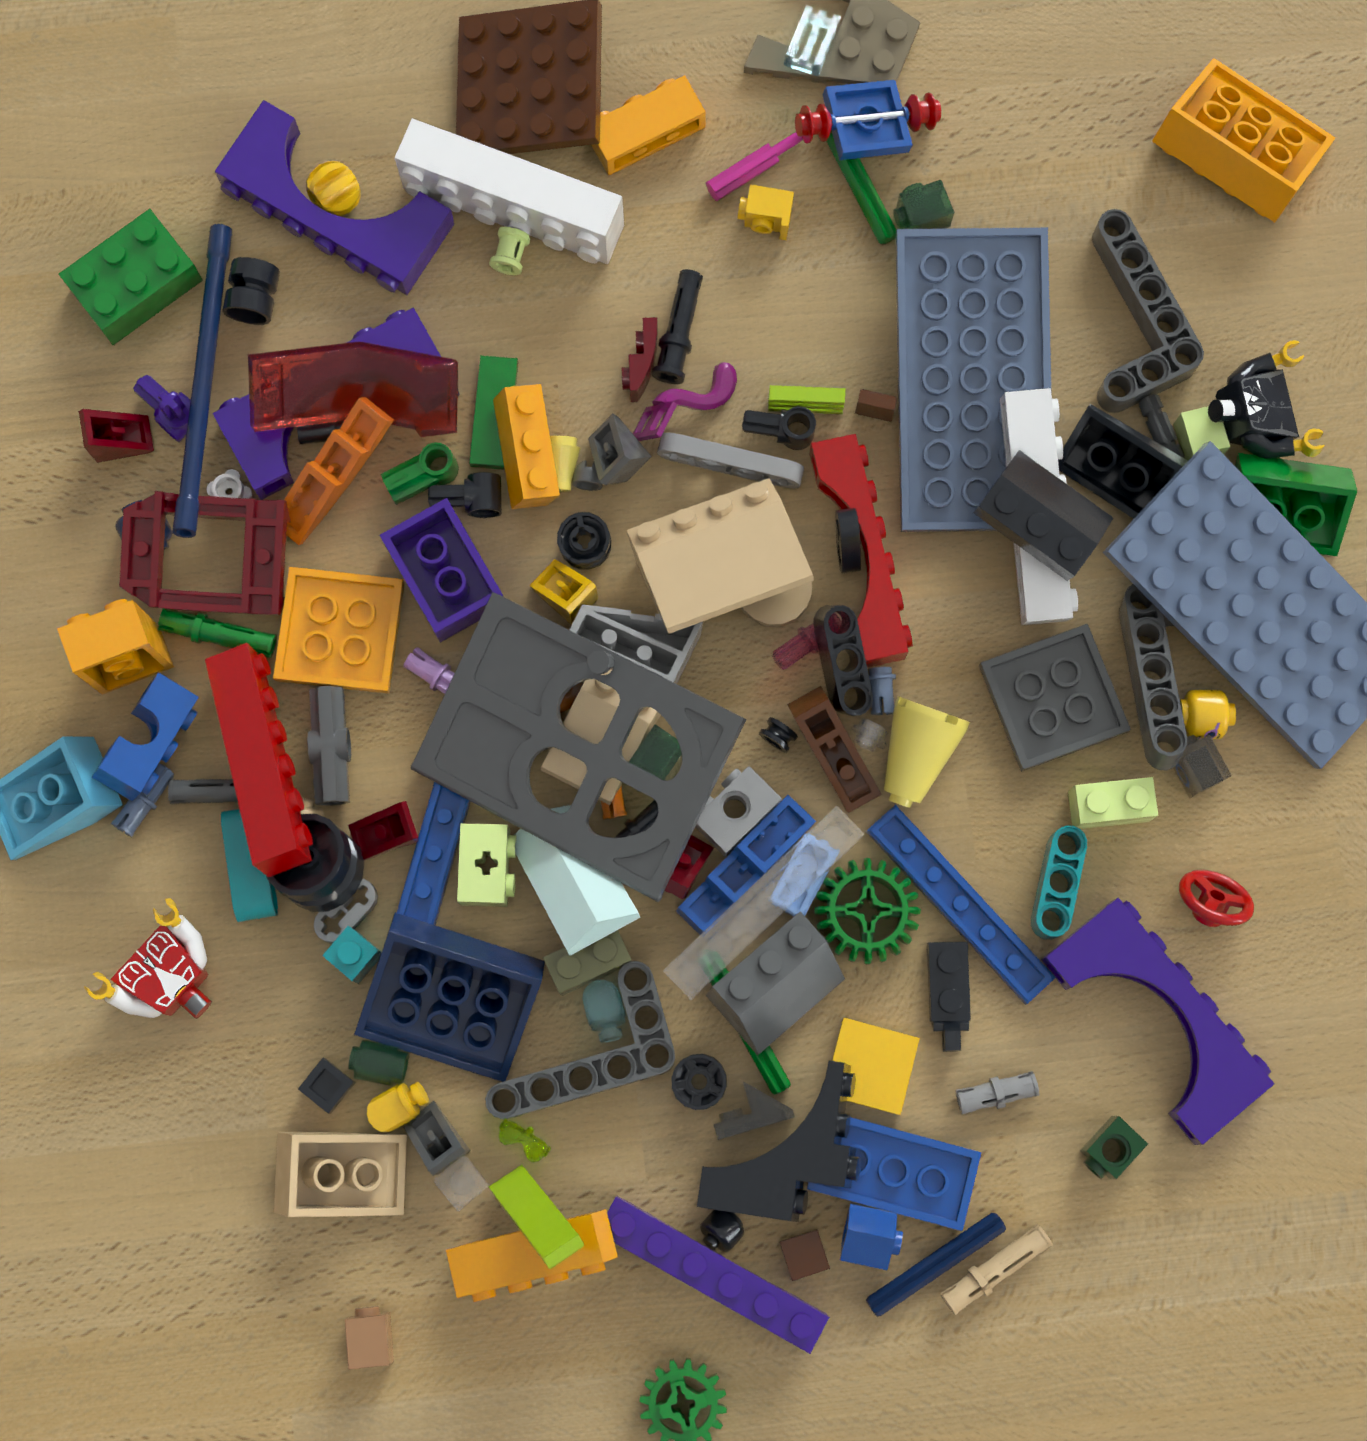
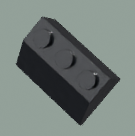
[973,450,1113,581]

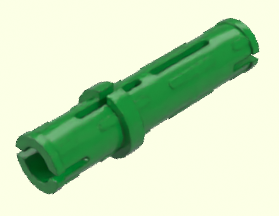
[158,609,277,658]

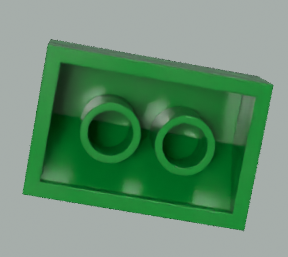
[1235,453,1358,556]

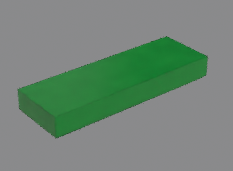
[469,355,519,470]

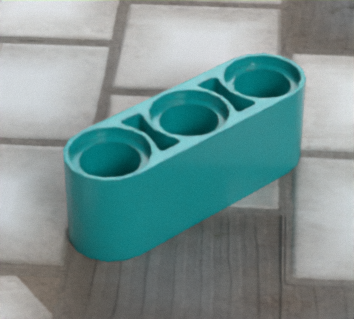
[221,809,278,922]
[1031,825,1087,940]

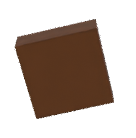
[855,389,897,422]
[779,1229,830,1281]

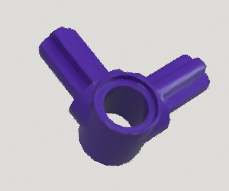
[133,375,191,442]

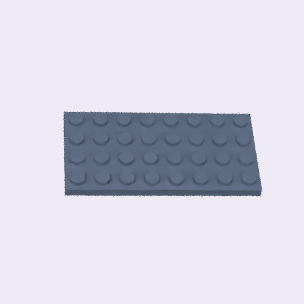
[895,227,1051,532]
[1103,441,1367,769]

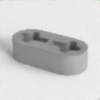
[314,879,378,943]

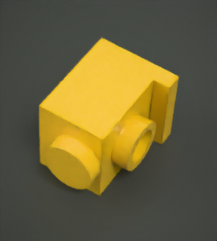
[737,184,794,241]

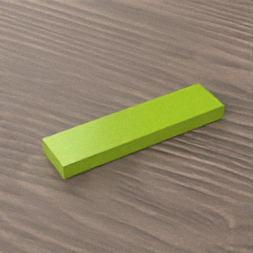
[489,1164,584,1269]

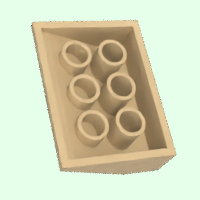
[626,478,814,634]

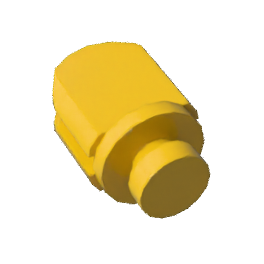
[367,1082,429,1132]

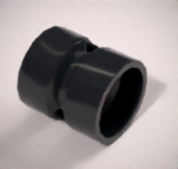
[222,257,280,325]

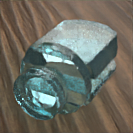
[582,980,626,1043]

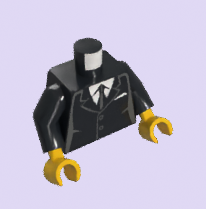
[1208,340,1325,459]

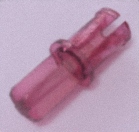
[772,612,842,670]

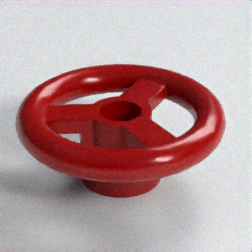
[1179,870,1254,927]

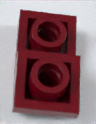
[622,317,658,402]

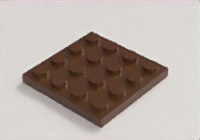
[456,0,602,154]

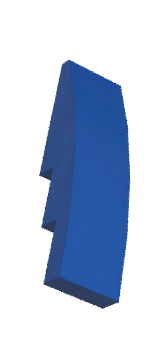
[676,795,816,938]

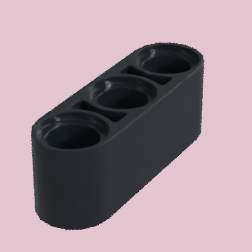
[813,605,873,716]

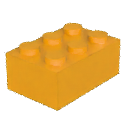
[57,599,174,695]

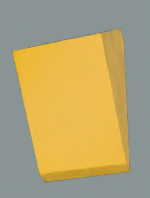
[529,559,598,625]

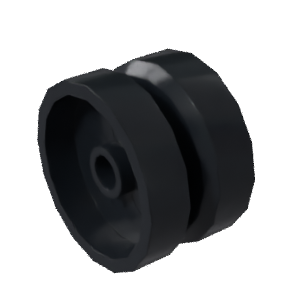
[266,814,364,912]

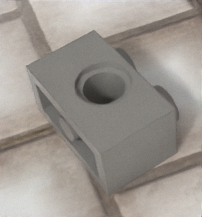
[695,766,782,858]

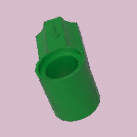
[380,442,459,505]

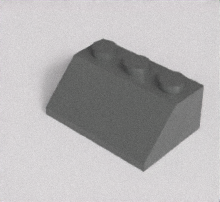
[706,911,845,1055]

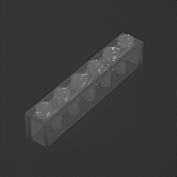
[663,806,864,1001]

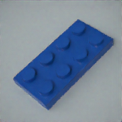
[806,1117,982,1231]

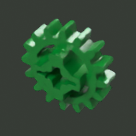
[639,1358,727,1441]

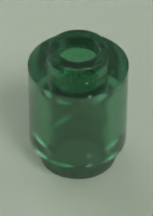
[348,1040,409,1086]

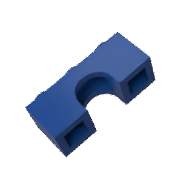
[92,672,199,801]

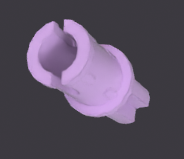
[404,647,455,694]

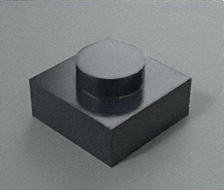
[298,1057,356,1114]

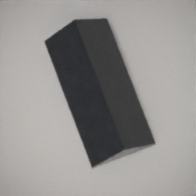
[1058,404,1188,519]

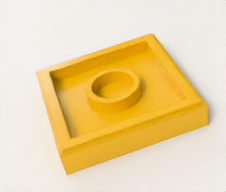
[832,1017,920,1115]

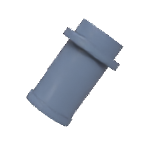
[869,667,896,715]

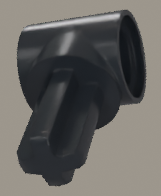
[742,406,816,450]
[428,472,502,518]

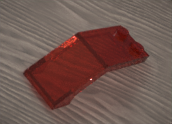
[248,341,458,438]

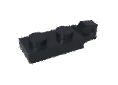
[927,942,971,1052]

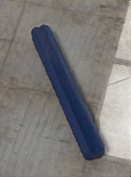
[866,1213,1006,1317]

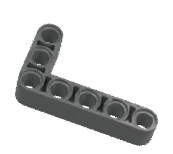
[1092,209,1204,413]
[1119,584,1187,771]
[485,961,675,1119]

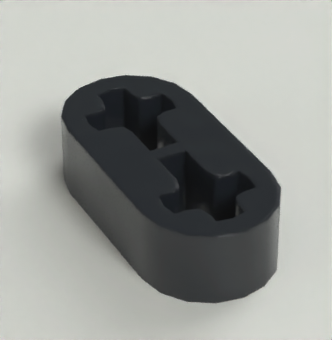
[835,508,861,573]

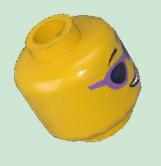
[1180,690,1236,739]

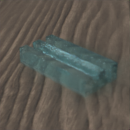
[784,5,841,76]

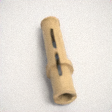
[940,1224,1053,1315]

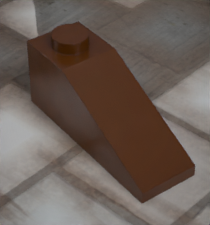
[787,686,882,813]

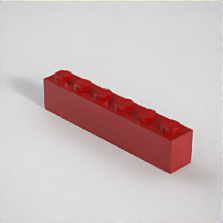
[205,643,313,877]

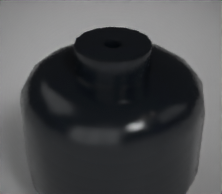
[700,1210,744,1252]

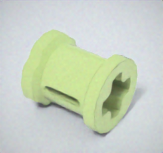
[489,226,530,275]

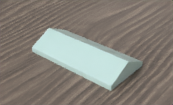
[514,805,640,955]

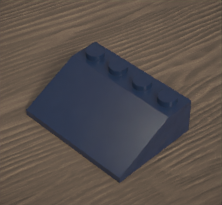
[354,913,545,1082]

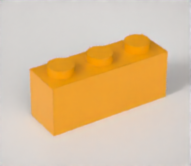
[591,75,706,176]
[493,384,560,509]

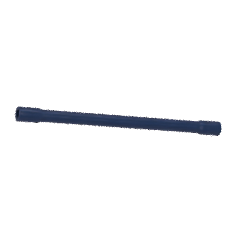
[172,224,232,538]

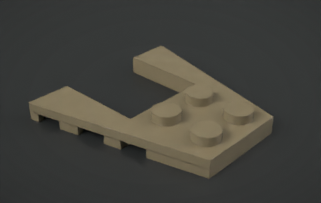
[744,0,920,85]

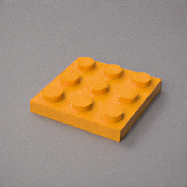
[273,567,405,694]

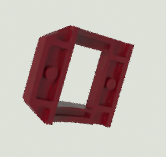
[119,491,291,615]

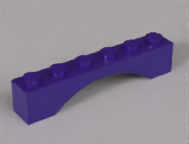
[607,1195,830,1354]

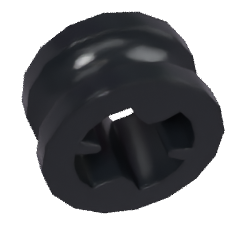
[759,717,798,753]

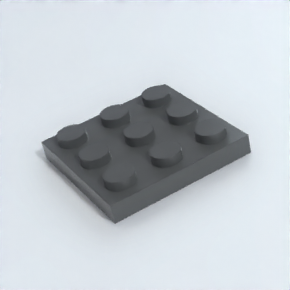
[979,624,1131,772]

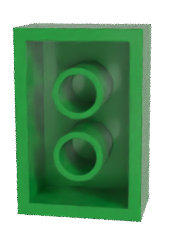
[58,208,203,345]

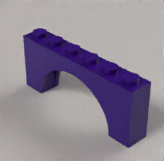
[215,100,455,295]
[212,307,460,500]
[1041,898,1275,1145]

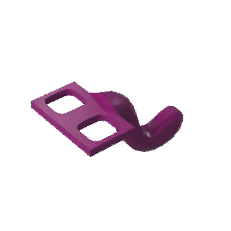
[633,362,737,441]

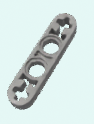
[657,433,804,489]

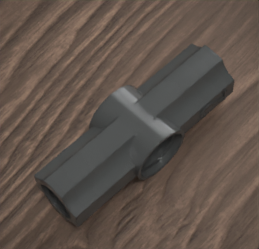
[307,686,351,806]

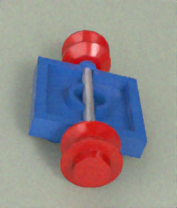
[795,80,941,160]

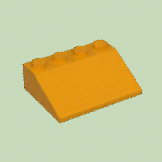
[1152,58,1335,223]

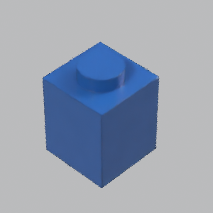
[840,1204,903,1270]

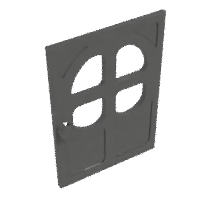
[411,592,746,902]

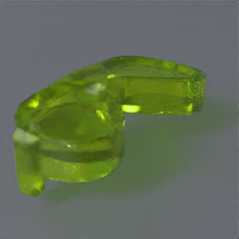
[499,1119,551,1162]

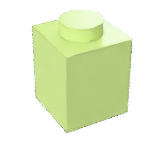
[1173,406,1230,460]

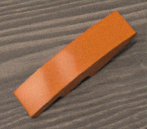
[284,397,394,545]

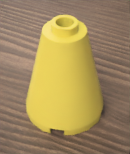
[884,696,970,808]

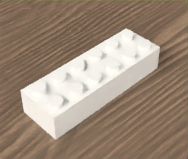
[395,118,624,264]

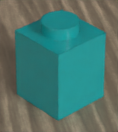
[322,925,381,984]

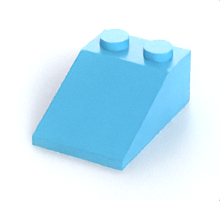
[0,736,123,860]

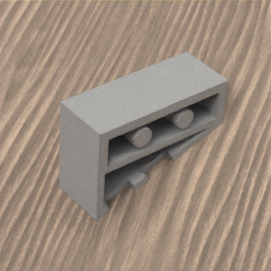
[569,604,704,684]

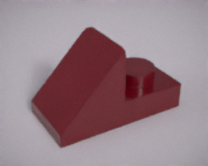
[348,801,418,861]
[664,835,714,899]

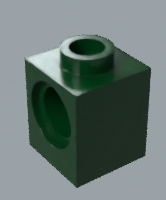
[1080,1116,1148,1179]

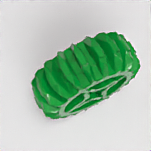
[814,858,921,965]

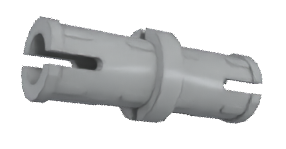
[956,1071,1039,1115]

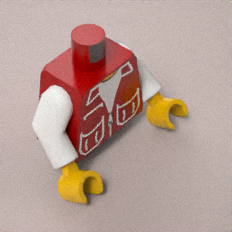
[84,898,212,1019]

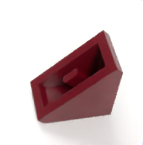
[78,409,154,463]

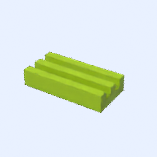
[768,385,846,414]

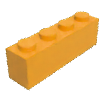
[446,1209,618,1302]

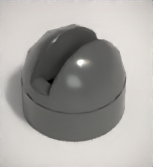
[572,461,603,491]

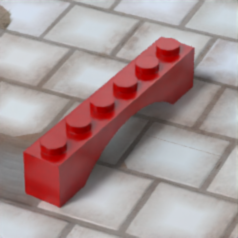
[809,433,913,668]

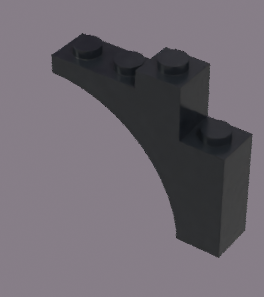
[697,1061,861,1222]

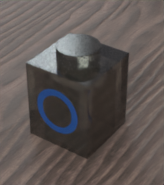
[1173,735,1232,798]

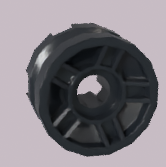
[557,512,611,569]
[671,1054,727,1110]

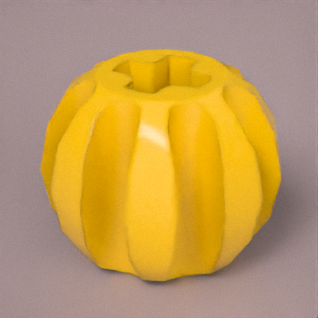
[306,161,361,217]

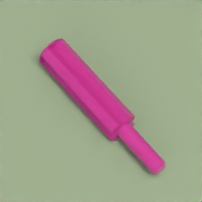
[705,132,803,201]

